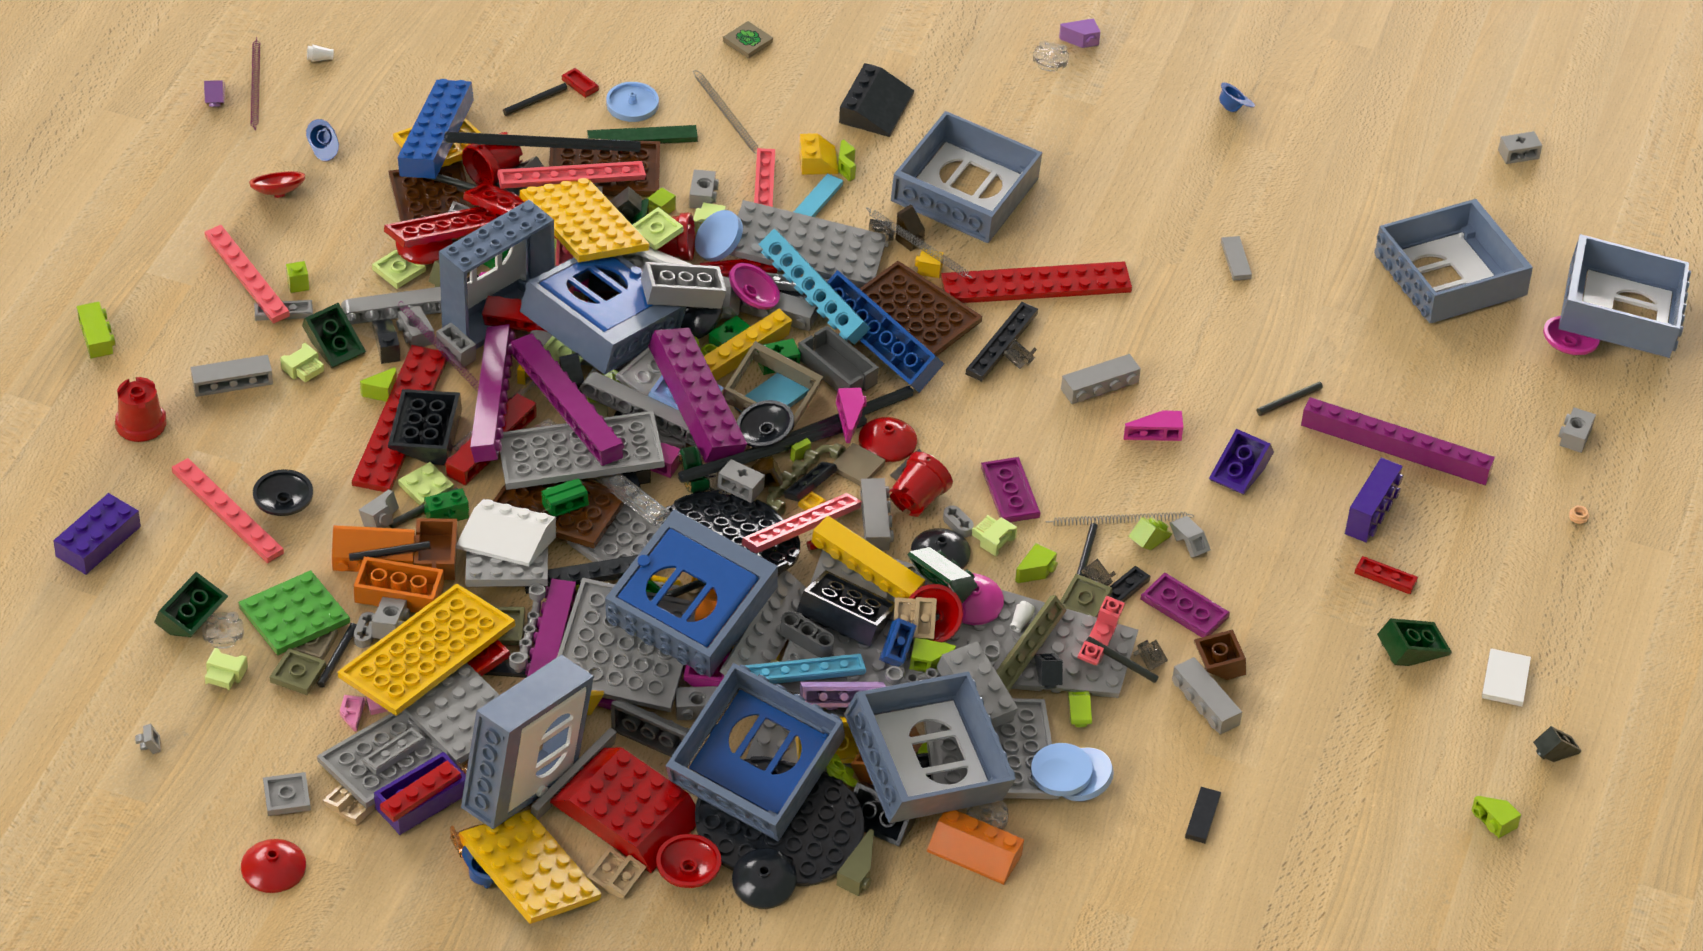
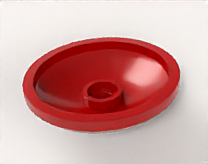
[249,171,306,198]
[396,238,453,265]
[859,417,917,462]
[909,584,964,643]
[656,834,721,888]
[241,839,306,893]

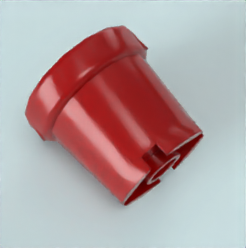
[462,132,523,185]
[649,212,695,261]
[115,377,167,442]
[889,451,953,517]

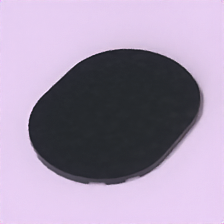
[661,491,800,574]
[695,756,864,887]

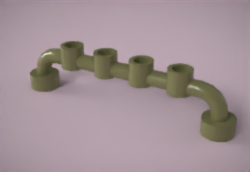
[766,443,846,517]

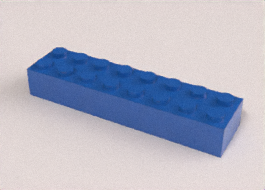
[397,79,474,179]
[822,270,944,393]

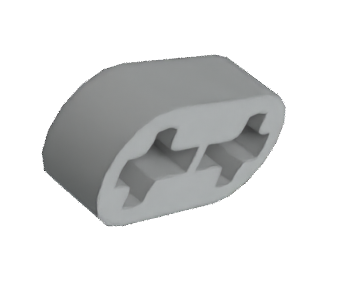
[943,506,974,537]
[354,612,375,648]

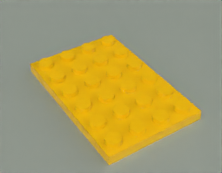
[457,810,601,924]

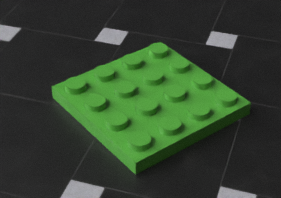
[238,570,350,656]

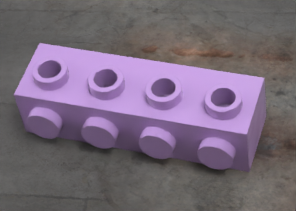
[800,682,886,710]

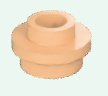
[1569,505,1589,524]

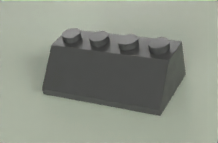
[611,701,690,757]

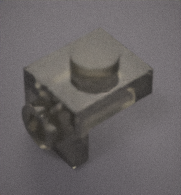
[869,219,895,247]
[1003,340,1037,369]
[1081,559,1116,586]
[1133,640,1168,671]

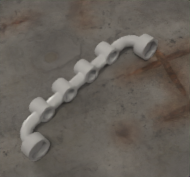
[509,584,545,673]
[885,643,1000,685]

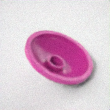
[729,263,780,310]
[1543,316,1600,356]
[962,573,1004,625]

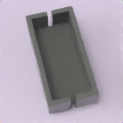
[798,326,879,392]

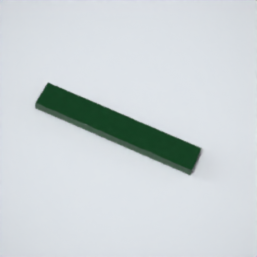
[587,125,698,144]

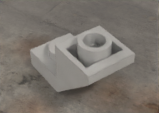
[1170,516,1211,558]

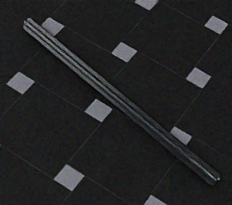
[444,131,641,152]
[744,386,913,451]
[678,415,867,483]

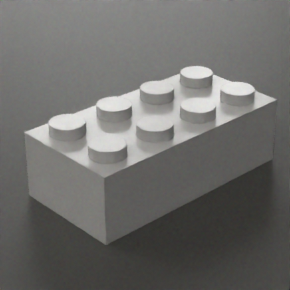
[641,262,726,309]
[937,641,1018,728]

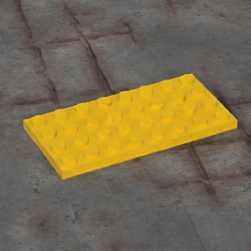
[520,178,649,262]
[337,584,516,716]

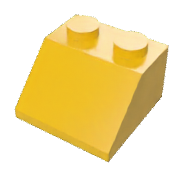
[799,133,838,175]

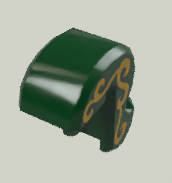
[678,446,710,494]

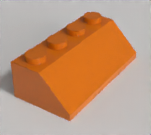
[332,525,415,572]
[927,810,1024,885]

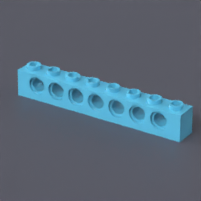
[758,228,871,345]

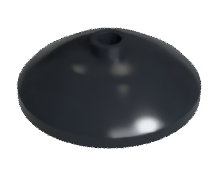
[681,305,723,339]
[737,400,795,448]
[253,469,313,516]
[911,528,971,569]
[732,848,797,909]

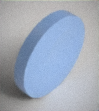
[606,82,659,122]
[695,210,743,262]
[1031,743,1093,796]
[1062,748,1114,801]

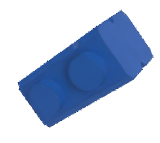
[879,618,917,667]

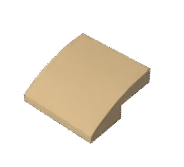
[894,597,937,640]
[322,784,375,825]
[586,847,647,898]

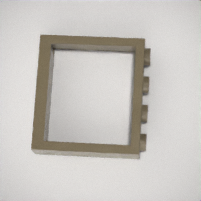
[723,341,823,431]

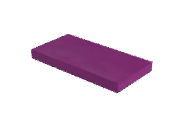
[981,457,1041,523]
[1140,572,1230,637]

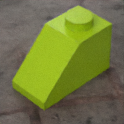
[1015,543,1058,583]

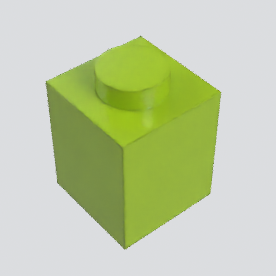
[647,187,676,215]
[286,261,309,293]

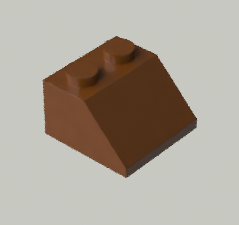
[1194,629,1246,680]

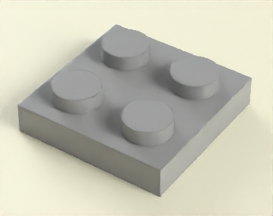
[263,772,311,816]

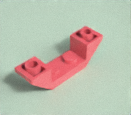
[1077,596,1125,666]

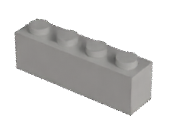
[1061,354,1141,404]
[190,355,273,397]
[860,478,894,551]
[1172,657,1242,734]

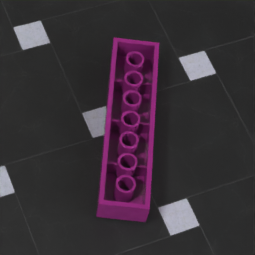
[648,328,747,463]

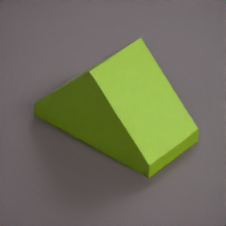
[360,367,397,402]

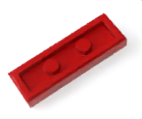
[1354,556,1418,594]

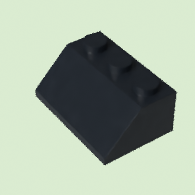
[853,782,916,847]

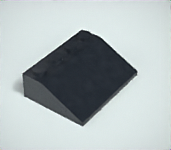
[839,63,914,137]
[388,389,462,465]
[796,570,895,647]

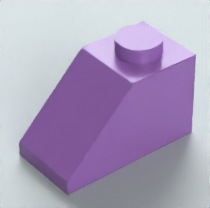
[1059,18,1100,48]
[204,80,225,107]

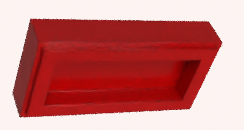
[562,68,599,98]

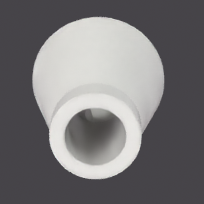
[307,44,334,62]
[1010,601,1035,633]

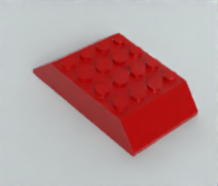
[550,747,696,873]

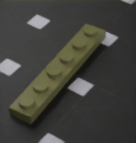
[996,595,1067,692]

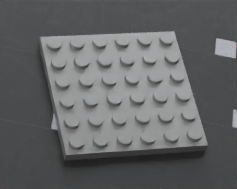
[557,578,696,712]
[924,698,1059,799]

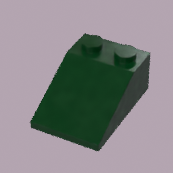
[302,302,366,368]
[1377,618,1452,666]

